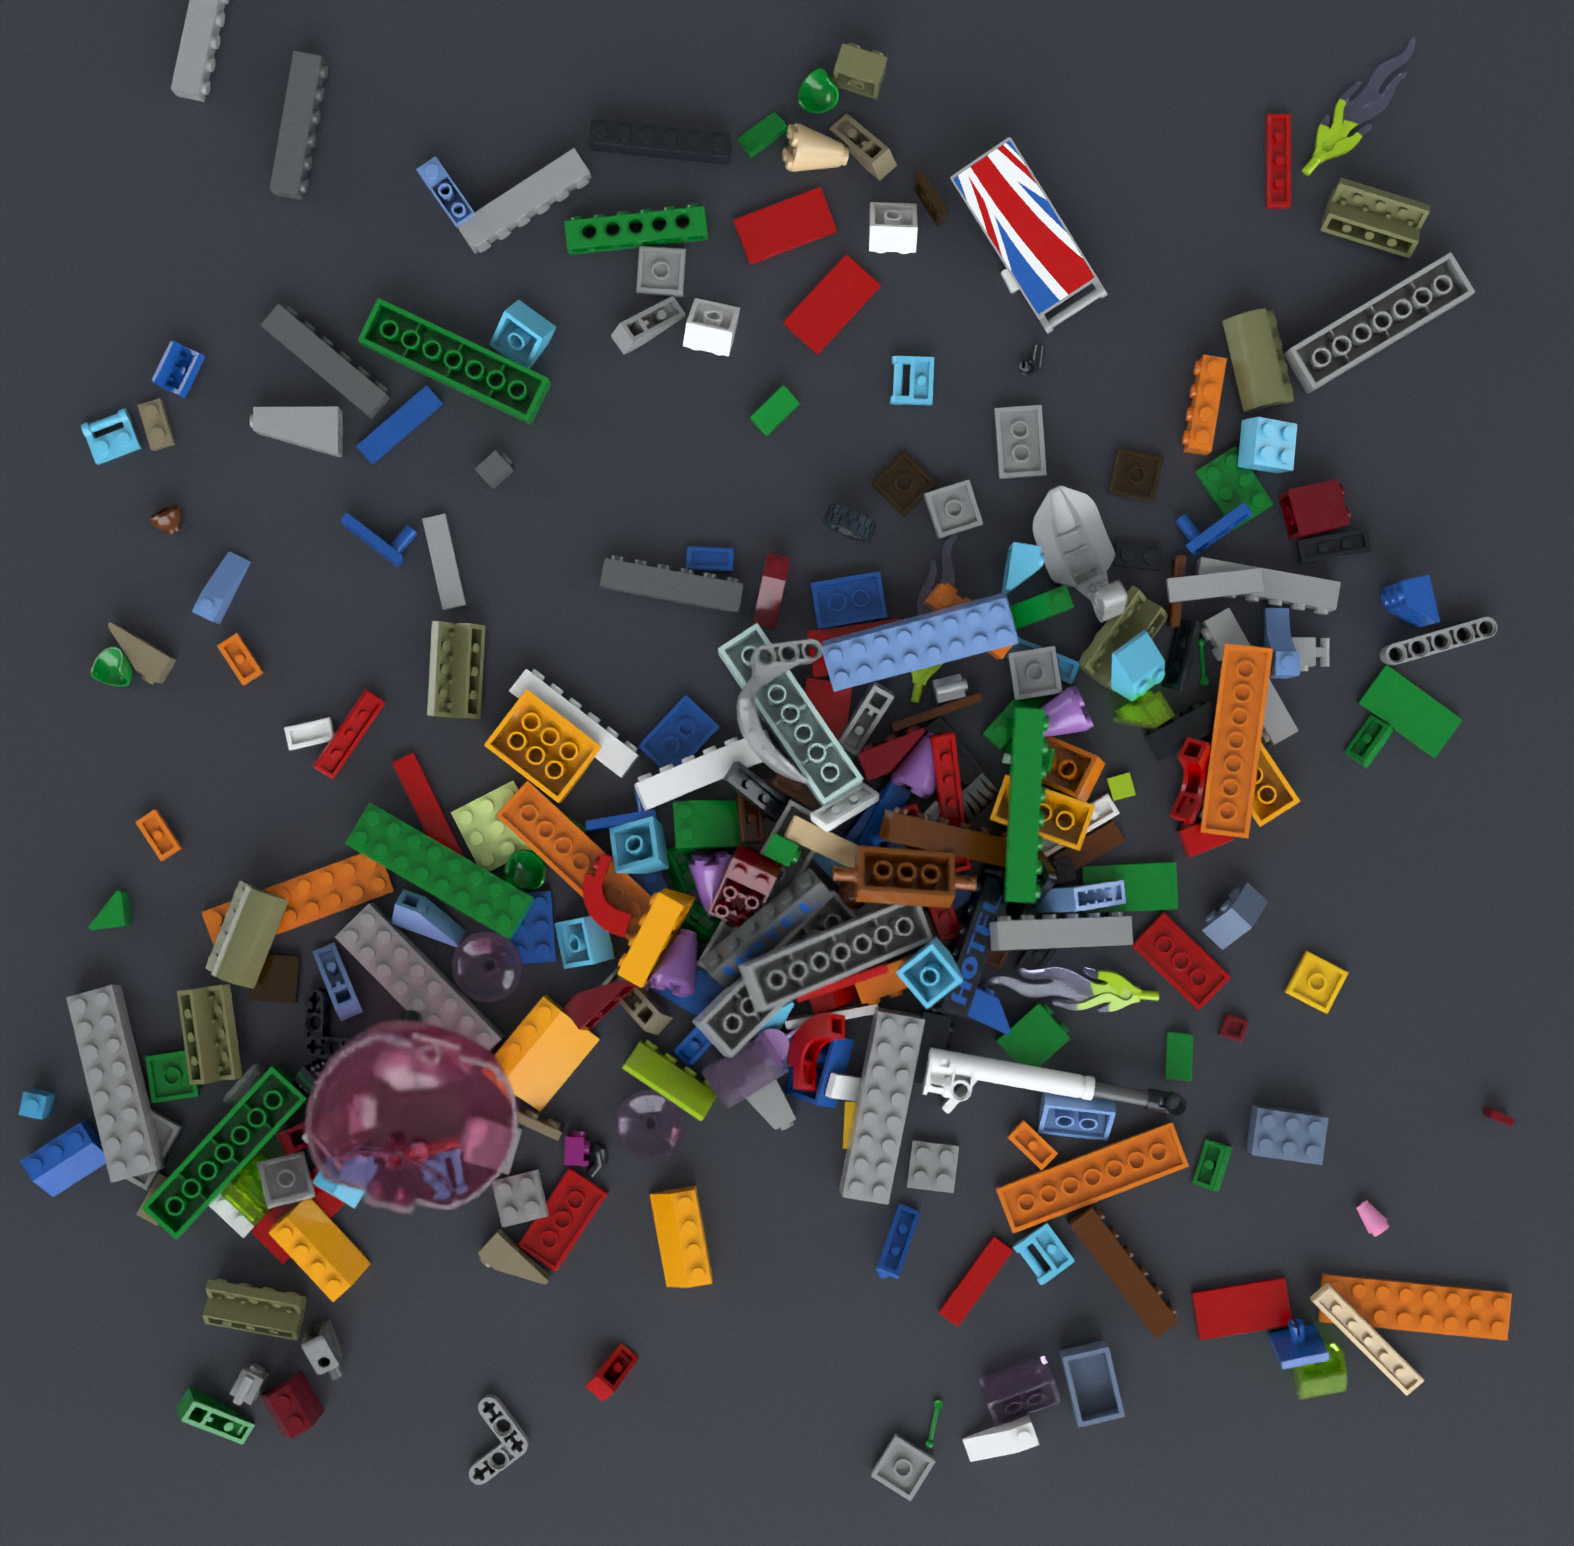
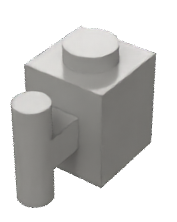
[1292,637,1330,672]
[931,674,969,704]
[230,1363,269,1405]

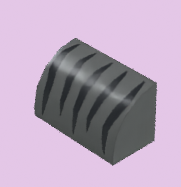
[962,773,999,824]

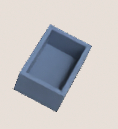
[1246,1104,1329,1165]
[1059,1340,1125,1427]

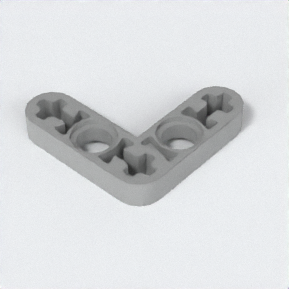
[469,1394,529,1485]

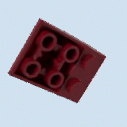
[857,725,928,781]
[708,844,783,927]

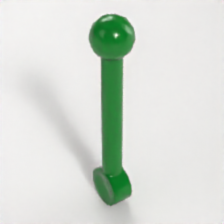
[1197,637,1209,686]
[925,1399,943,1448]

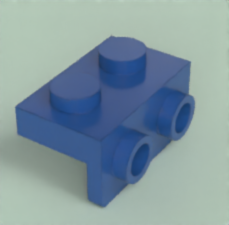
[151,340,206,398]

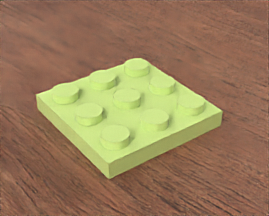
[451,780,532,872]

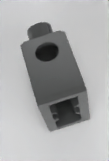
[301,1318,344,1380]

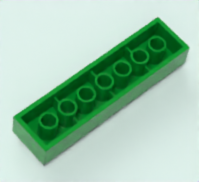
[358,298,552,426]
[1003,708,1049,903]
[345,803,535,941]
[141,1063,309,1240]

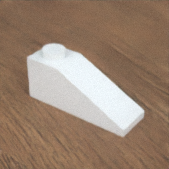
[962,1415,1039,1462]

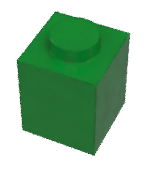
[763,832,802,867]

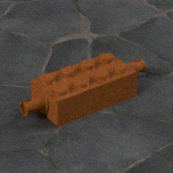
[832,846,977,908]

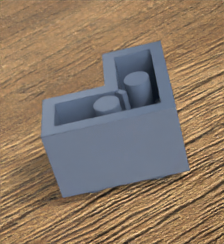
[1202,882,1268,950]

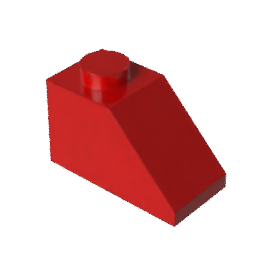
[1176,822,1234,857]
[810,984,859,1015]
[585,1343,639,1402]

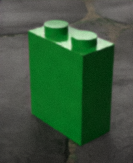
[995,1001,1070,1067]

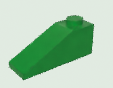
[1010,585,1074,629]
[981,696,1046,750]
[177,1387,255,1445]

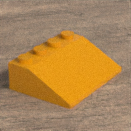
[484,689,602,803]
[483,994,600,1112]

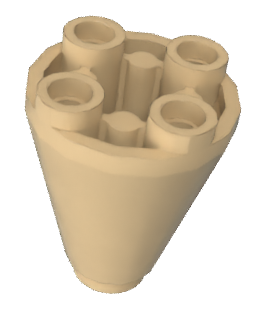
[782,123,849,172]

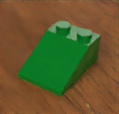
[673,800,749,854]

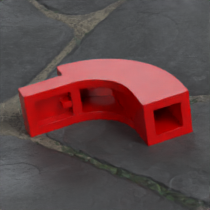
[1169,737,1211,825]
[583,854,633,937]
[786,1013,845,1091]

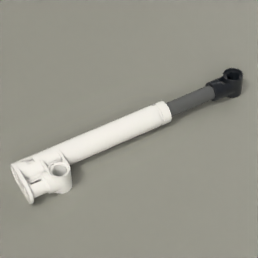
[922,1048,1187,1116]

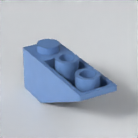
[416,156,476,228]
[391,889,466,948]

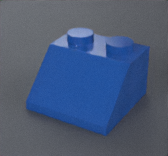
[967,984,1010,1035]

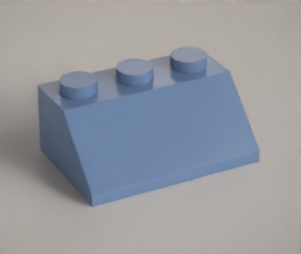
[1037,1092,1116,1141]

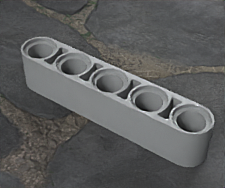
[1380,617,1498,666]

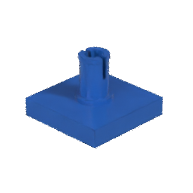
[1268,1319,1329,1369]

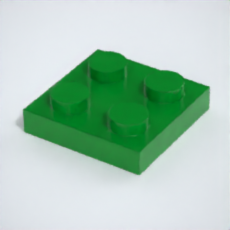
[145,1050,201,1103]

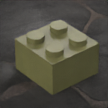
[833,43,888,100]

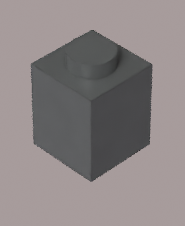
[475,450,514,490]

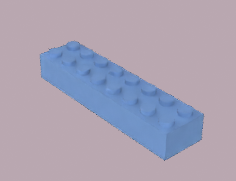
[822,592,1018,692]

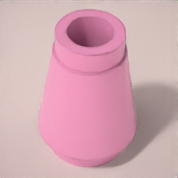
[1356,1200,1390,1237]

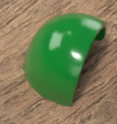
[798,68,839,114]
[91,647,133,686]
[503,849,546,890]

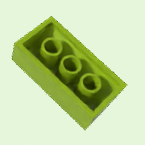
[622,1039,719,1122]

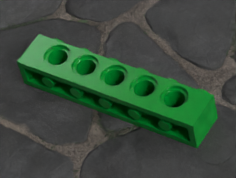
[564,204,708,255]

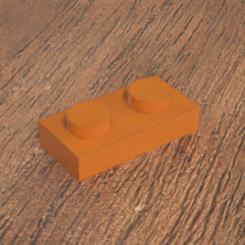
[217,633,264,685]
[135,809,183,861]
[1007,1120,1058,1170]

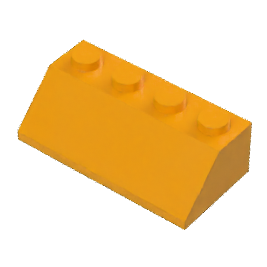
[1252,743,1301,827]
[989,774,1095,851]
[617,888,695,988]
[650,1185,713,1288]
[269,1198,371,1302]

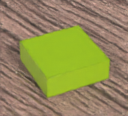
[1106,772,1136,801]

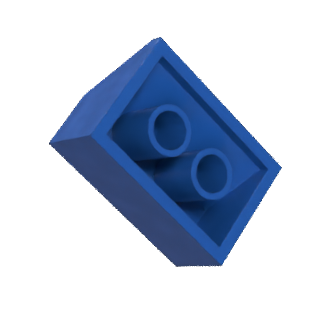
[1380,575,1440,629]
[784,1036,854,1108]
[20,1119,106,1197]

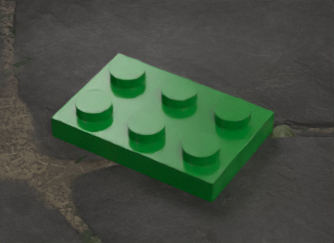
[1195,446,1274,531]

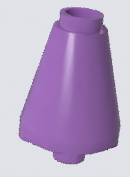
[1040,686,1094,738]
[890,731,936,799]
[688,850,733,917]
[650,929,698,997]

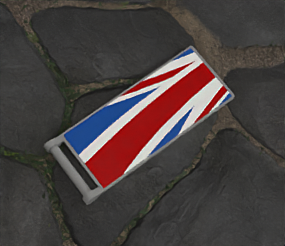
[950,137,1108,334]

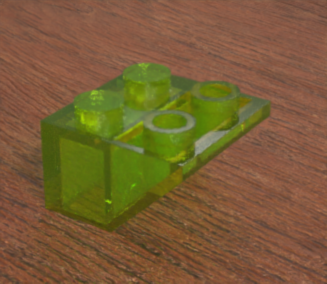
[1112,690,1175,729]
[221,1153,274,1227]
[1293,1343,1347,1400]

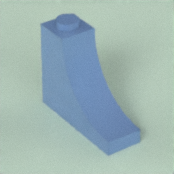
[1264,608,1300,679]
[1035,880,1126,913]

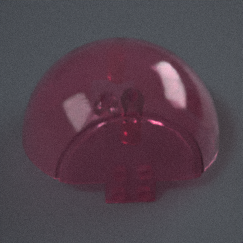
[306,1021,518,1214]

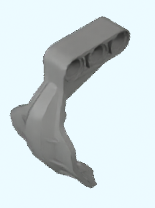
[1033,485,1127,622]
[737,639,823,784]

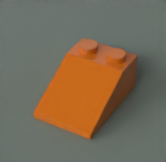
[1041,736,1105,802]

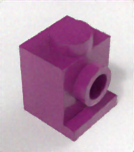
[564,1130,590,1166]

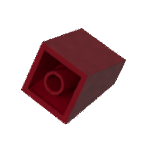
[1278,479,1351,541]
[259,1371,324,1439]

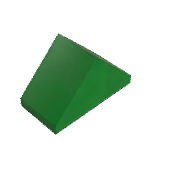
[88,889,132,930]

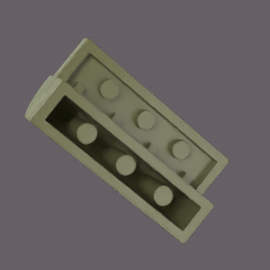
[1320,178,1431,258]
[1222,308,1294,412]
[1078,585,1169,692]
[427,621,486,719]
[205,880,289,989]
[177,984,243,1085]
[202,1279,307,1341]

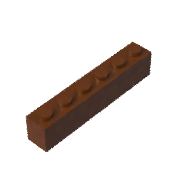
[879,807,1007,867]
[1067,1205,1179,1339]

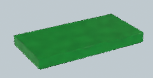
[1357,665,1462,758]
[1081,862,1178,914]

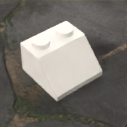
[869,202,918,254]
[683,298,740,356]

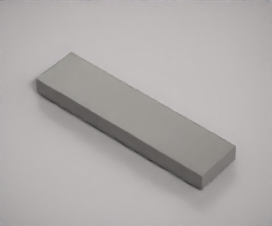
[422,514,466,610]
[1166,568,1264,603]

